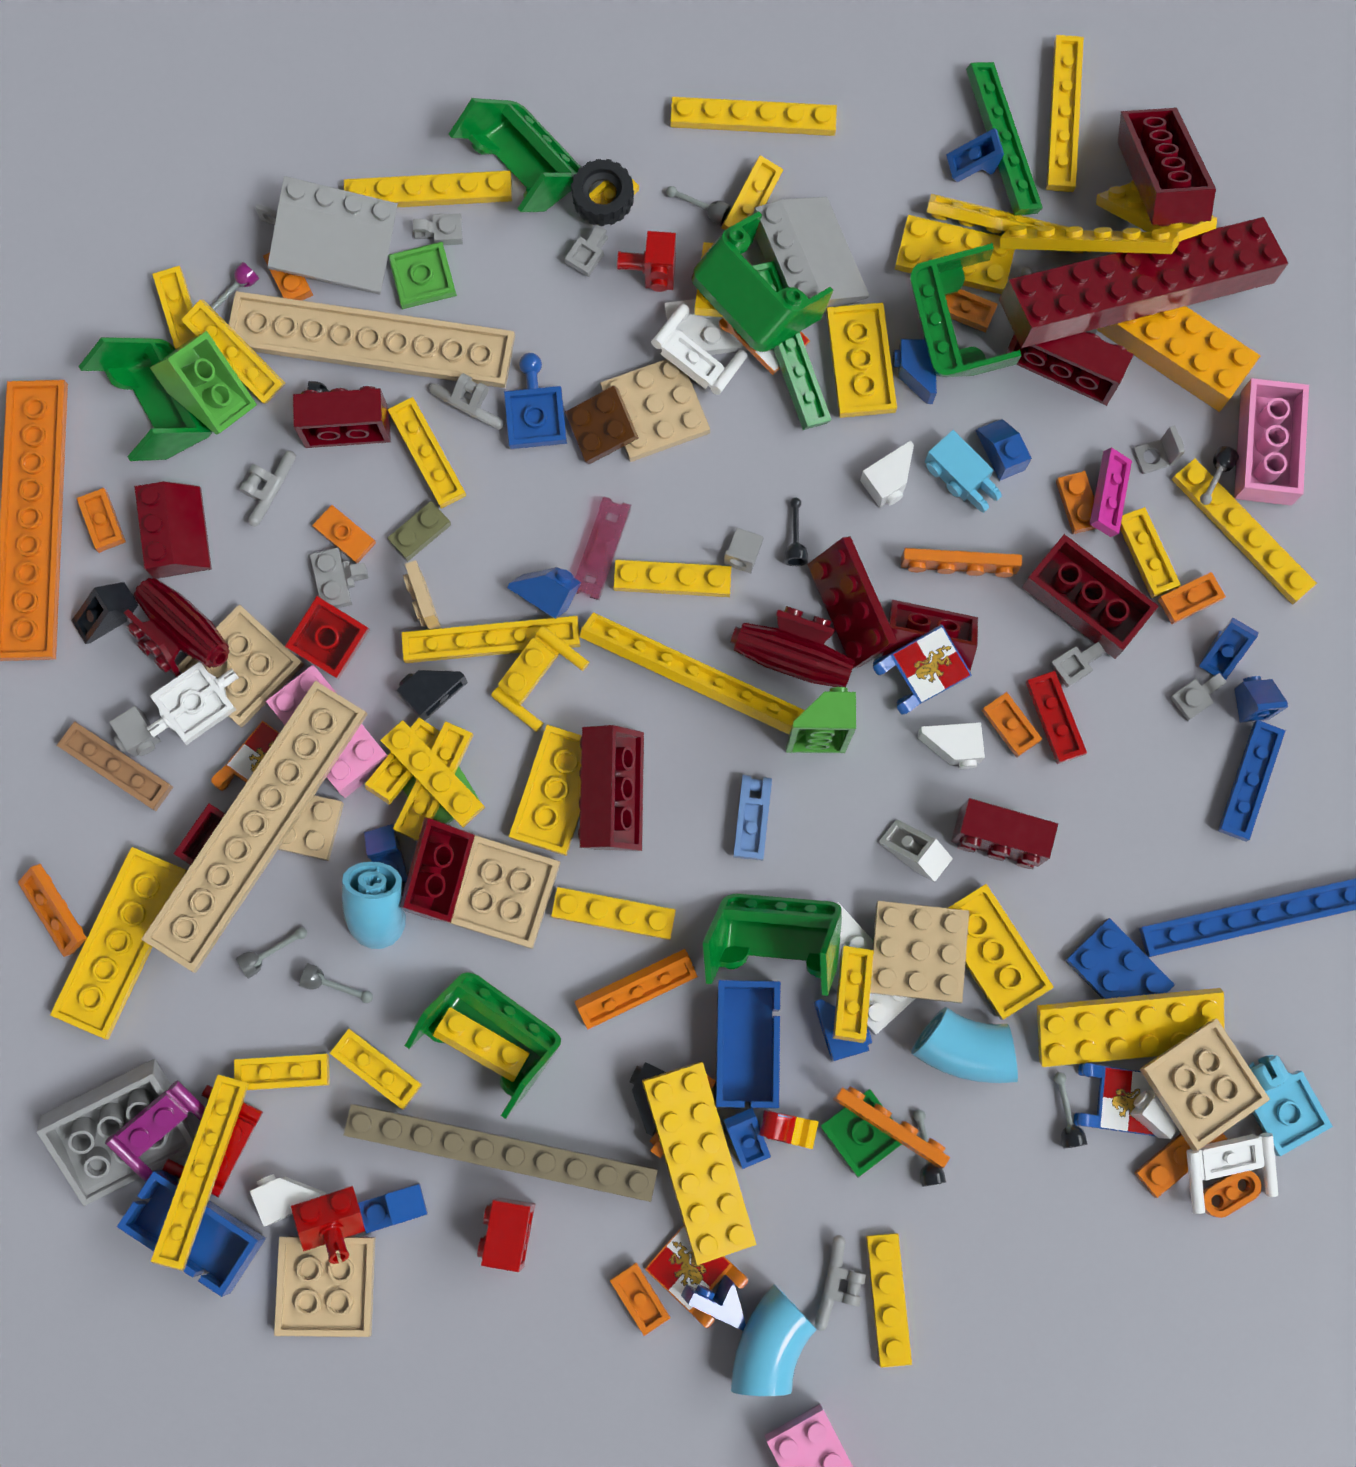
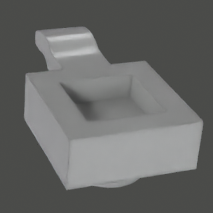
[413,213,463,245]
[565,225,608,277]
[1050,642,1105,688]
[1170,673,1226,721]

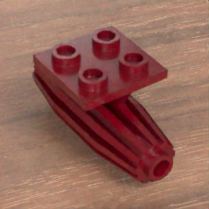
[124,578,230,677]
[730,606,855,688]

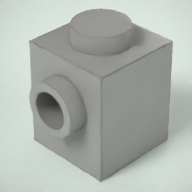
[109,706,161,757]

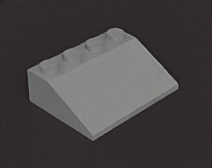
[267,176,398,295]
[753,197,870,312]
[36,1058,195,1206]

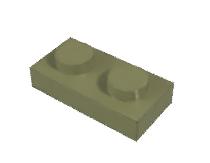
[388,501,451,562]

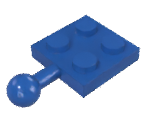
[504,353,567,449]

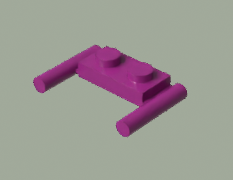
[105,1080,205,1182]

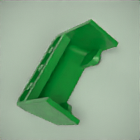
[449,98,581,212]
[691,211,834,352]
[910,243,1021,377]
[79,337,213,461]
[703,894,842,996]
[404,972,561,1119]

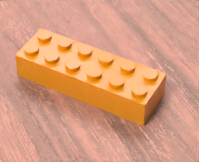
[1097,306,1261,412]

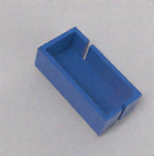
[716,980,781,1108]
[117,1170,266,1297]

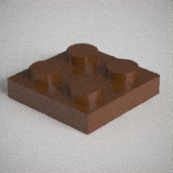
[565,386,639,464]

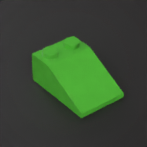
[150,331,257,435]

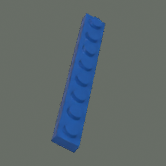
[1139,878,1356,957]

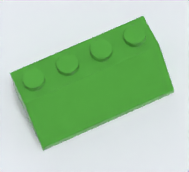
[786,687,856,753]

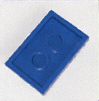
[1065,918,1175,999]

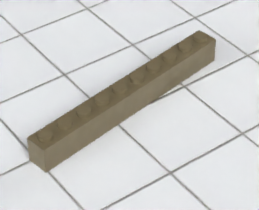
[343,1104,658,1202]

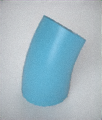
[342,862,406,949]
[911,1007,1018,1083]
[731,1284,817,1396]

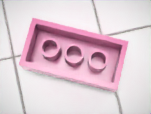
[1234,378,1309,506]
[266,665,388,798]
[765,1404,853,1467]

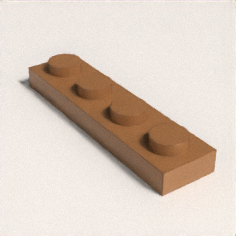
[56,721,173,811]

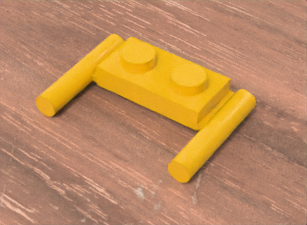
[491,626,590,732]

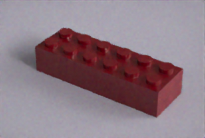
[1117,107,1216,227]

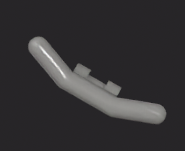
[429,373,504,429]
[239,451,296,527]
[815,1235,866,1331]

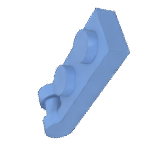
[733,775,772,861]

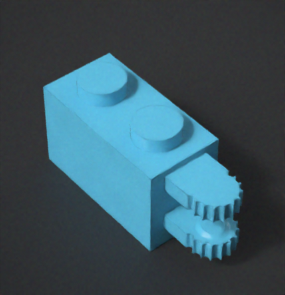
[925,430,1002,513]

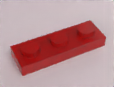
[1025,671,1087,764]

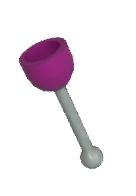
[211,262,260,311]

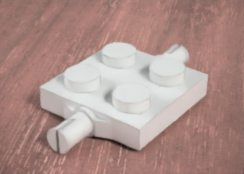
[146,662,239,745]

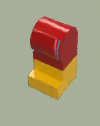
[759,1110,819,1149]

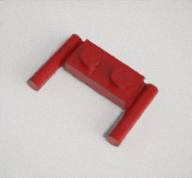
[162,1084,263,1198]

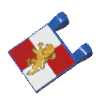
[873,625,972,715]
[1073,1063,1155,1136]

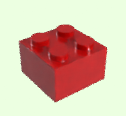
[285,596,370,679]
[477,1197,535,1272]

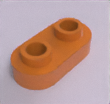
[1203,1171,1261,1218]

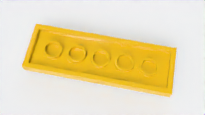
[50,847,187,1040]
[1037,988,1224,1067]
[642,1061,757,1265]

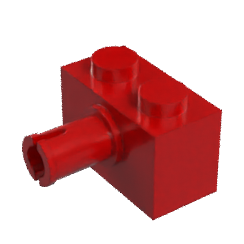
[617,231,676,292]
[291,1186,365,1264]

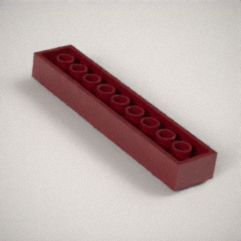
[999,217,1289,348]

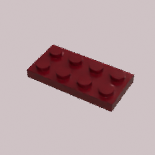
[807,536,898,669]

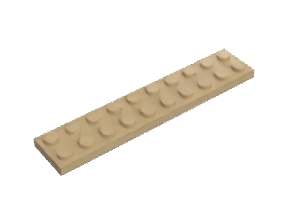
[228,291,515,388]
[141,681,368,973]

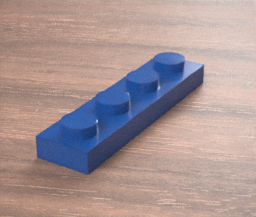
[1218,720,1286,842]

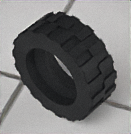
[571,159,634,226]

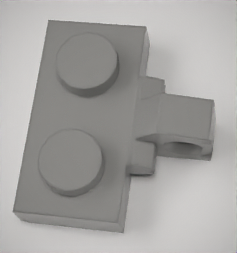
[310,548,369,608]

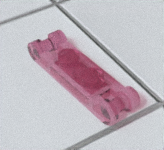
[575,496,632,601]

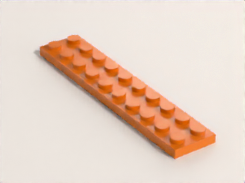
[0,380,68,661]

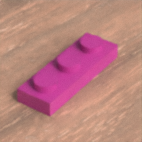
[1090,447,1132,537]

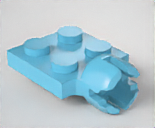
[1249,1055,1333,1156]

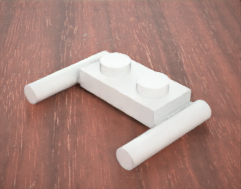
[651,303,748,395]
[1186,1133,1279,1214]

